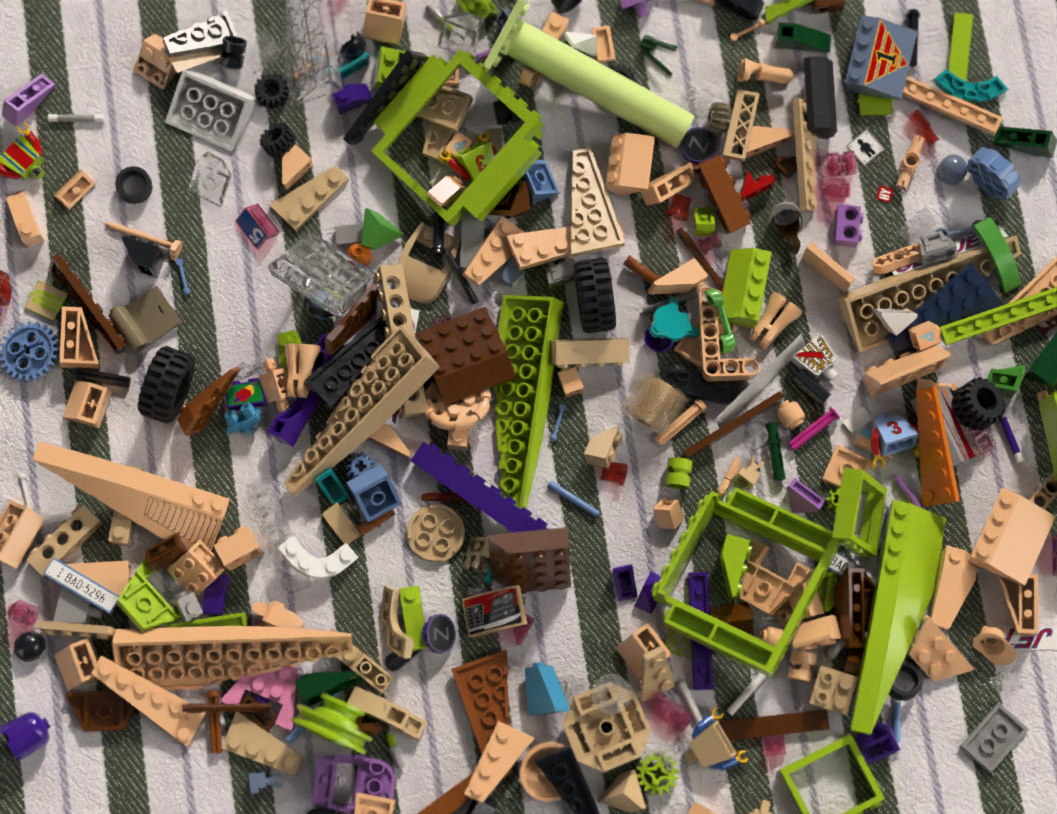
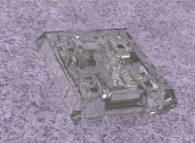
[268,232,377,318]

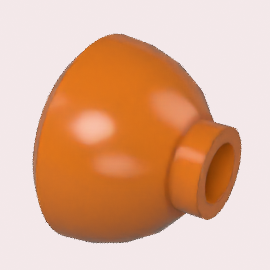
[346,243,372,269]

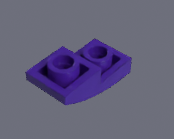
[202,574,230,616]

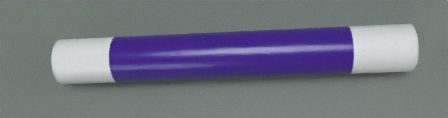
[999,413,1024,464]

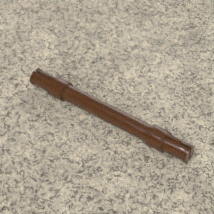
[676,227,724,292]
[182,702,270,713]

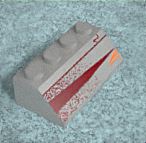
[910,386,981,468]

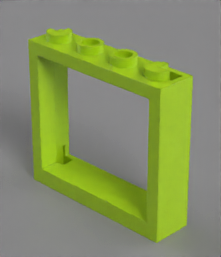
[832,468,887,559]
[778,734,885,814]

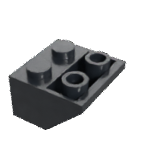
[122,235,165,278]

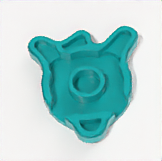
[649,297,699,342]

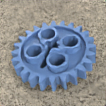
[0,321,60,383]

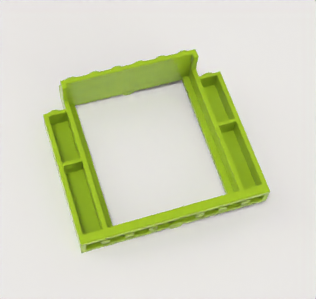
[651,488,840,678]

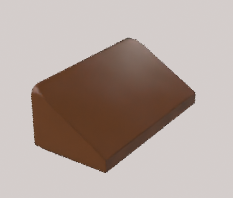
[145,533,187,571]

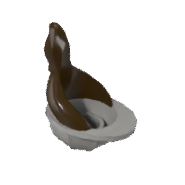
[769,202,802,255]

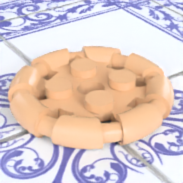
[424,382,491,431]

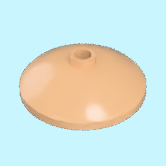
[520,742,564,802]

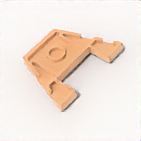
[739,539,814,616]

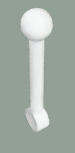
[18,473,34,510]

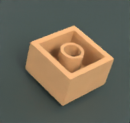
[214,526,264,571]

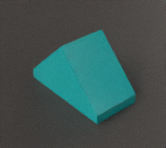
[315,468,349,505]

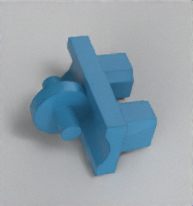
[225,402,261,436]

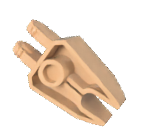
[251,601,304,629]

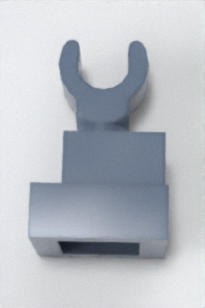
[249,772,283,794]

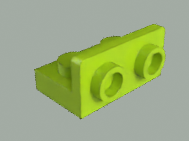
[456,0,498,27]

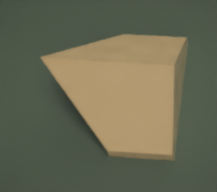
[598,769,646,813]

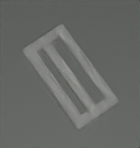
[655,730,691,769]

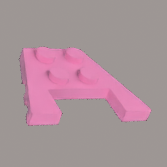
[220,665,298,731]

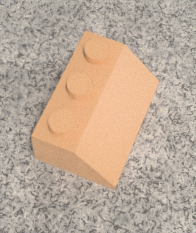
[605,133,655,196]
[0,500,45,569]

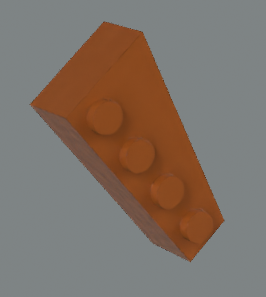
[693,155,751,234]

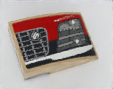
[462,585,527,638]

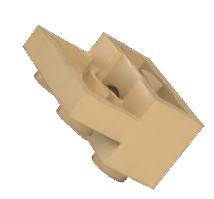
[807,665,858,715]

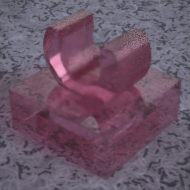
[763,734,786,757]

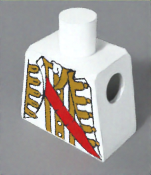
[791,334,838,382]

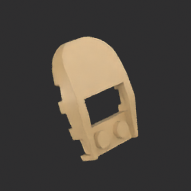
[398,222,461,304]

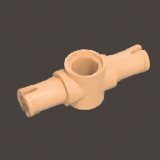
[895,135,925,191]

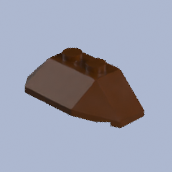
[835,568,875,648]

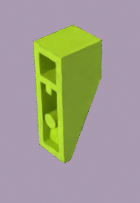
[400,585,428,651]

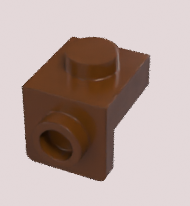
[356,716,383,736]

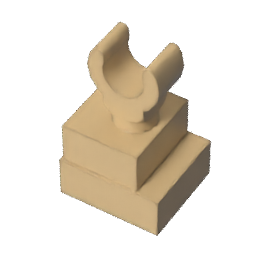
[732,455,764,490]

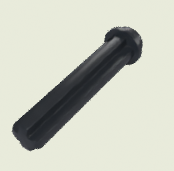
[906,9,921,67]
[430,206,446,258]

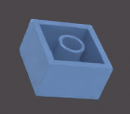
[346,464,402,522]

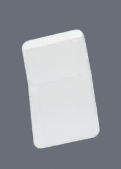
[843,408,872,433]

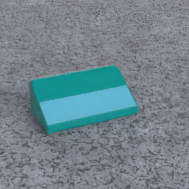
[333,52,371,81]

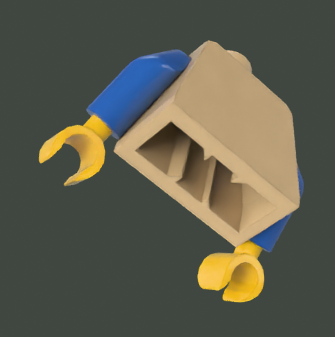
[685,707,748,770]

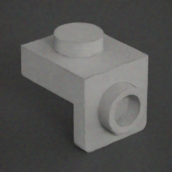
[170,590,203,622]

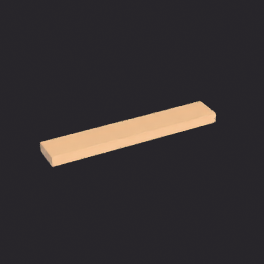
[902,76,1003,136]

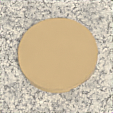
[407,504,465,563]

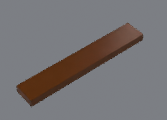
[682,391,784,459]
[718,709,830,741]

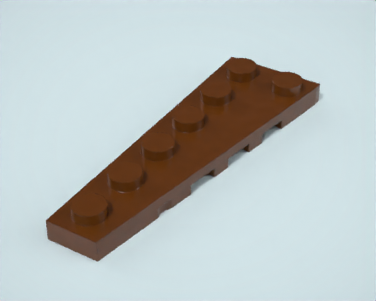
[49,253,126,355]

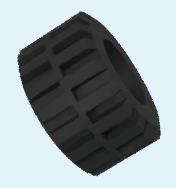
[952,377,1006,430]

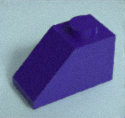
[331,84,373,115]

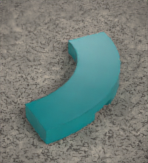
[932,69,1008,102]

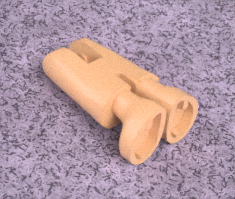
[737,59,793,84]

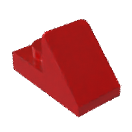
[741,171,775,203]

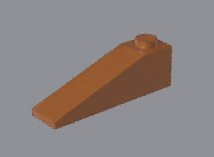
[177,366,241,436]

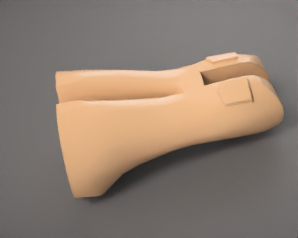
[749,292,802,349]
[285,344,321,398]

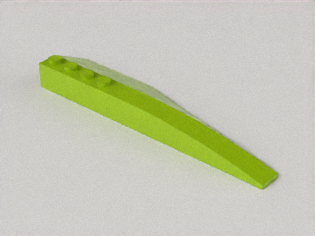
[493,295,564,509]
[850,500,946,735]

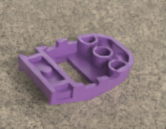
[311,754,395,814]

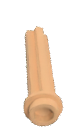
[655,399,707,446]

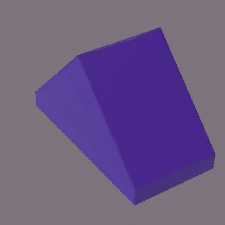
[612,564,638,601]

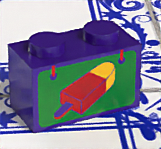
[225,378,267,411]

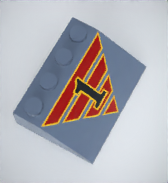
[845,15,917,100]

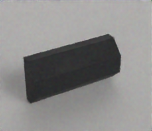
[803,57,837,139]

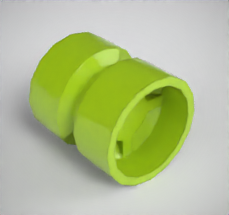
[665,457,693,489]

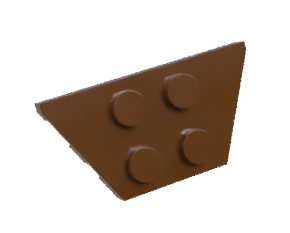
[65,690,136,732]

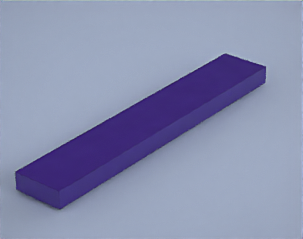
[687,572,714,690]

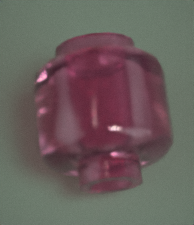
[822,178,850,203]
[7,600,38,629]

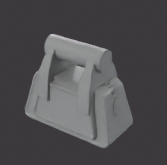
[920,231,957,266]
[546,256,576,289]

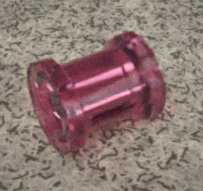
[697,232,722,255]

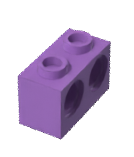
[833,204,864,248]

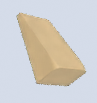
[322,503,361,545]

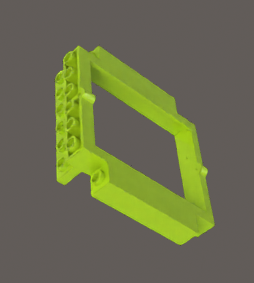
[371,49,544,226]

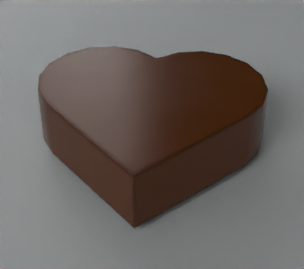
[775,156,797,179]

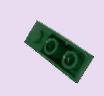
[775,22,831,53]

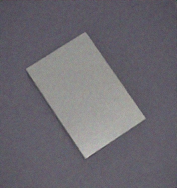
[959,702,1029,774]

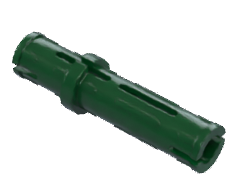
[765,422,786,481]

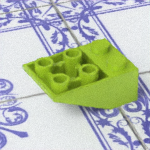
[372,47,430,90]
[719,534,752,602]

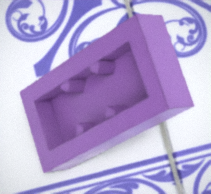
[618,0,651,19]

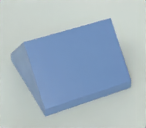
[521,160,560,204]

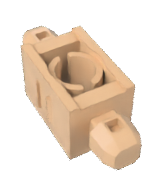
[259,358,289,412]

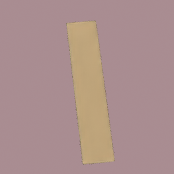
[170,48,224,73]

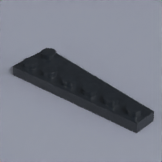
[343,49,429,145]
[304,317,395,409]

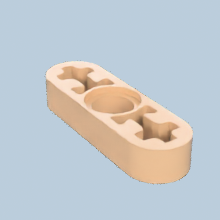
[872,244,922,274]

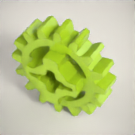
[636,752,679,796]

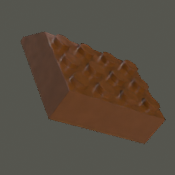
[415,307,516,406]
[487,527,571,594]

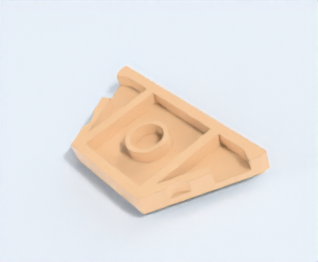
[908,615,974,682]

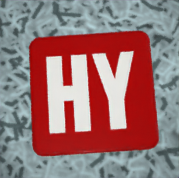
[876,186,894,203]

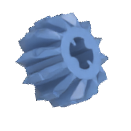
[345,451,377,479]

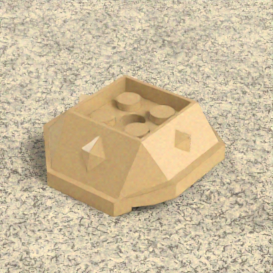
[562,682,651,772]

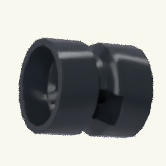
[219,36,247,69]
[493,97,522,125]

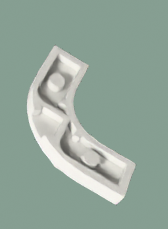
[276,536,359,579]

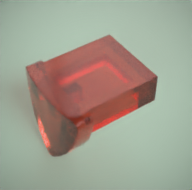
[666,193,692,221]
[600,462,628,486]

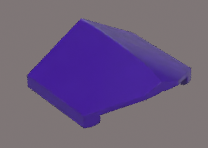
[855,722,901,766]

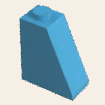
[525,662,570,716]

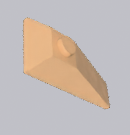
[930,546,978,630]

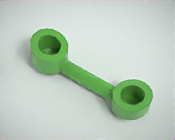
[704,288,736,355]

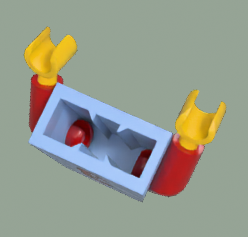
[870,412,919,470]

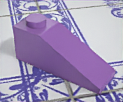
[1,74,55,126]

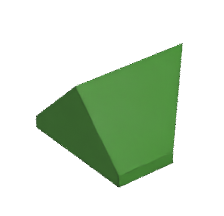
[361,208,404,250]
[987,365,1025,398]

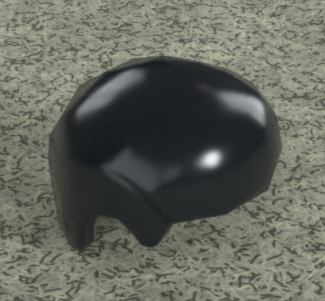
[340,31,366,59]
[14,631,46,662]

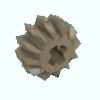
[706,102,731,134]

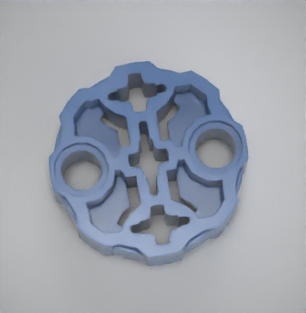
[966,147,1021,200]

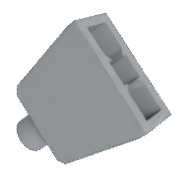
[53,586,103,625]

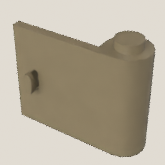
[108,286,182,354]

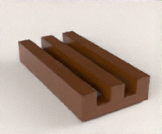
[239,694,278,733]

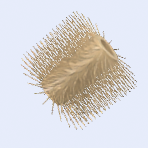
[619,370,689,436]

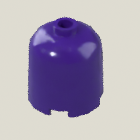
[0,712,51,762]

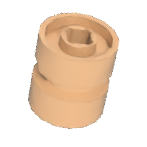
[787,650,817,683]

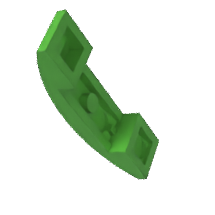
[973,217,1021,293]

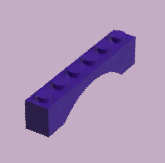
[267,333,345,447]

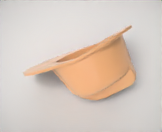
[973,626,1016,665]

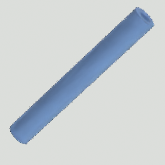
[547,480,600,518]

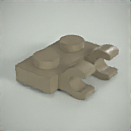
[463,537,489,573]

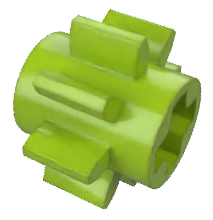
[824,488,840,513]

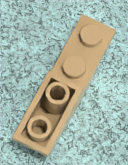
[330,628,394,693]
[347,686,427,740]

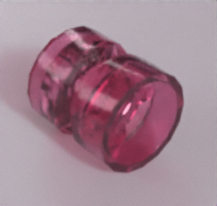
[826,151,857,177]

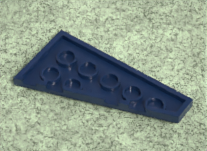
[884,263,1005,352]

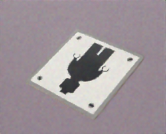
[846,129,885,166]

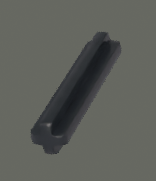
[74,368,131,388]

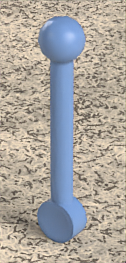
[175,258,190,295]
[550,404,566,442]

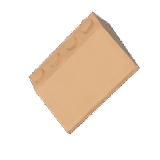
[862,345,951,398]
[969,488,1056,586]

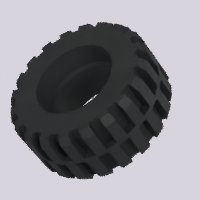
[574,258,616,334]
[138,346,195,424]

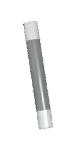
[48,114,105,122]

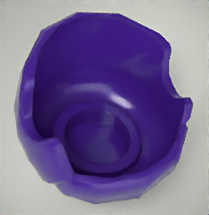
[644,325,674,353]

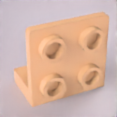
[167,539,226,596]

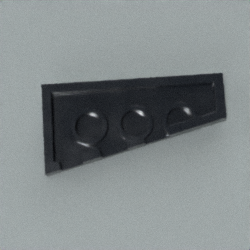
[662,369,741,406]
[533,744,600,814]

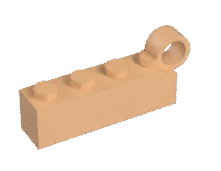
[519,12,569,90]

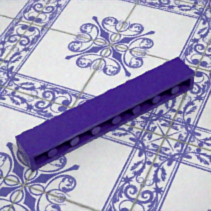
[410,442,548,533]

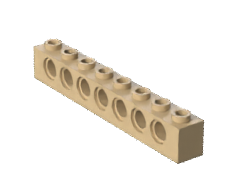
[375,264,427,419]

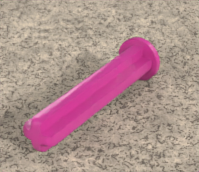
[788,407,840,451]

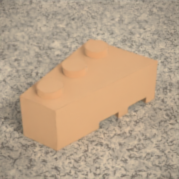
[60,307,99,369]
[997,574,1038,636]

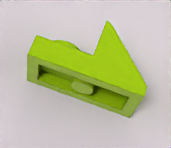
[693,207,715,236]

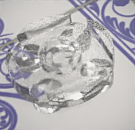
[591,674,631,715]

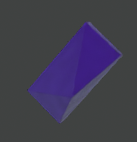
[634,571,662,615]

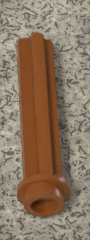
[205,690,222,754]

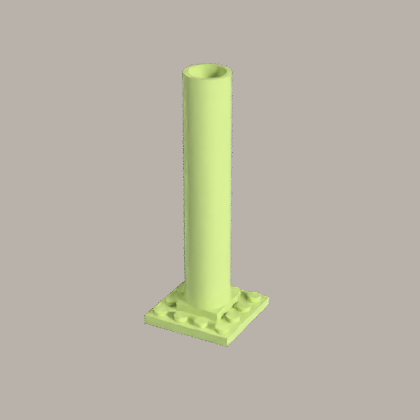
[483,0,694,148]

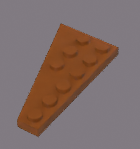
[451,649,511,778]

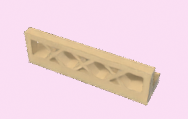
[723,89,760,165]

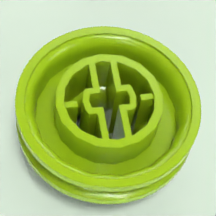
[290,693,373,755]

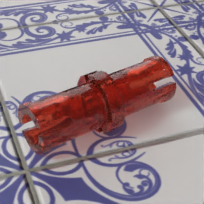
[908,109,940,146]

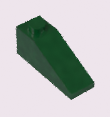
[993,126,1057,158]
[295,671,362,707]

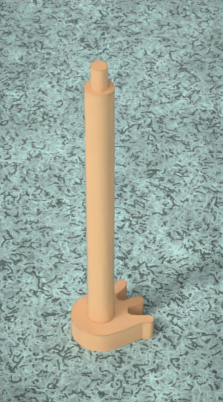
[105,222,183,261]

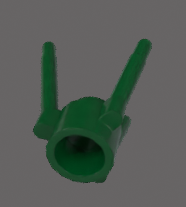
[640,34,678,76]

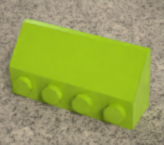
[718,248,772,329]

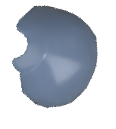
[938,154,967,185]

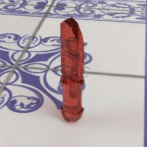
[421,492,465,502]

